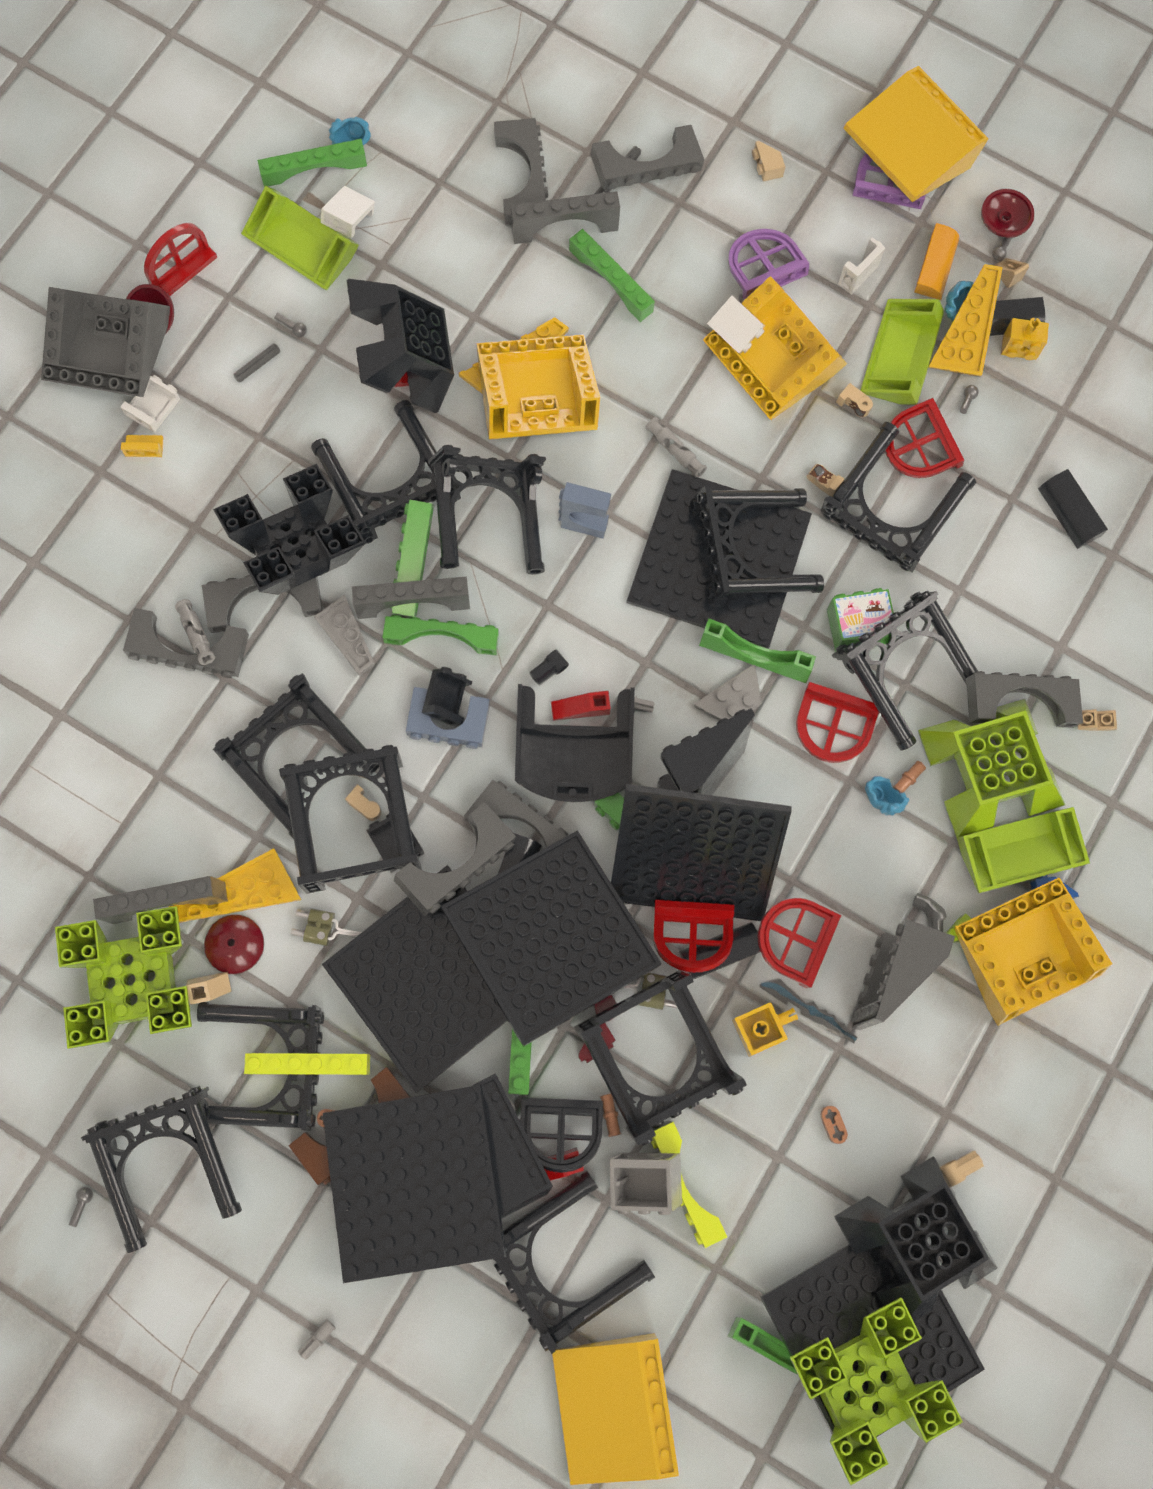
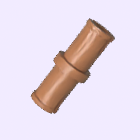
[893,761,926,793]
[600,1094,621,1137]

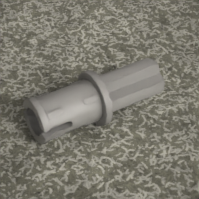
[616,694,655,713]
[298,1319,336,1359]

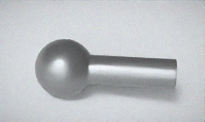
[992,238,1012,261]
[274,312,307,337]
[960,385,979,414]
[68,1187,93,1227]

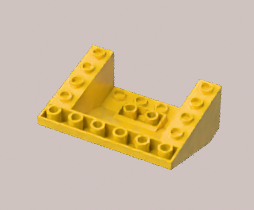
[843,66,988,202]
[703,276,847,420]
[476,335,600,439]
[954,877,1112,1026]
[552,1333,679,1485]

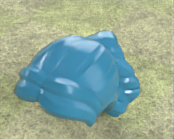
[329,117,371,145]
[945,281,973,322]
[865,776,909,816]

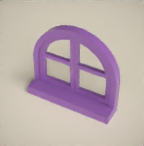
[852,153,926,209]
[728,229,809,300]

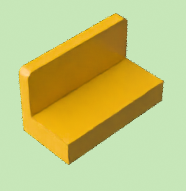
[121,435,164,457]

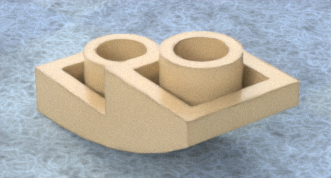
[1078,709,1117,731]

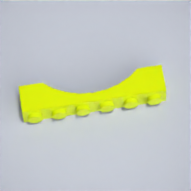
[244,1053,370,1075]
[651,1122,727,1248]

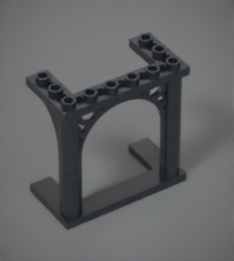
[279,745,422,894]
[574,970,747,1146]

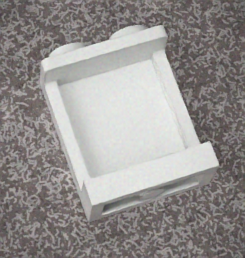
[321,186,375,238]
[838,238,885,295]
[707,295,765,353]
[121,375,180,433]

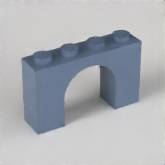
[558,482,611,539]
[406,687,490,749]

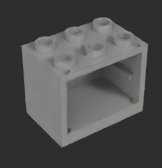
[609,1153,682,1215]

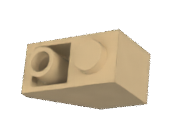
[752,141,785,182]
[186,972,232,1005]

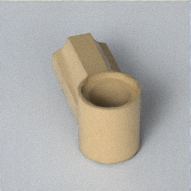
[941,1151,984,1187]

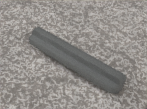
[233,343,280,382]

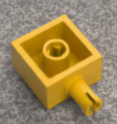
[1001,318,1049,360]
[732,1002,798,1057]

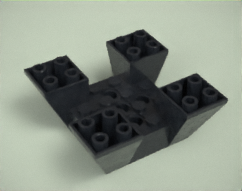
[346,279,454,413]
[213,464,365,595]
[834,1156,998,1322]

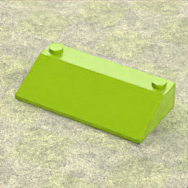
[241,186,359,290]
[860,299,944,405]
[956,807,1090,893]

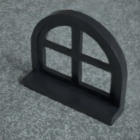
[520,1097,603,1173]

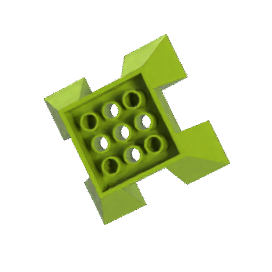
[918,699,1065,837]
[55,906,192,1049]
[790,1297,963,1485]

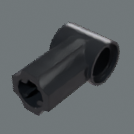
[529,649,569,686]

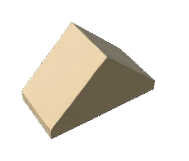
[994,258,1029,288]

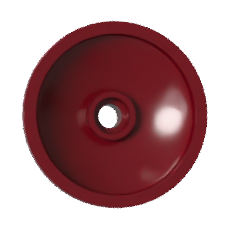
[981,189,1035,238]
[126,284,174,334]
[204,915,264,974]

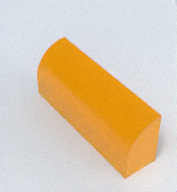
[914,223,960,300]

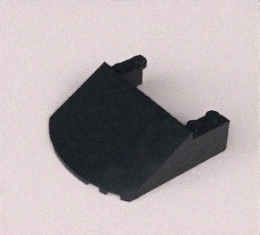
[515,684,635,802]

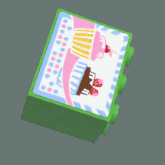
[826,588,894,652]

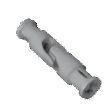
[645,417,707,478]
[175,599,215,665]

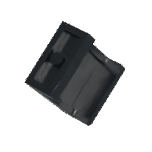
[422,667,473,726]
[366,814,425,873]

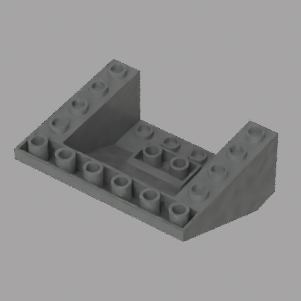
[41,287,170,397]
[851,919,955,1030]

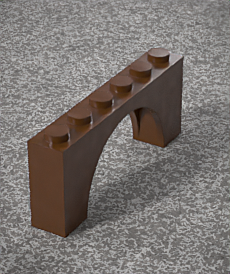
[288,1067,410,1185]

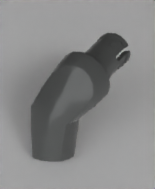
[912,893,946,932]

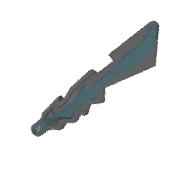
[760,980,858,1044]

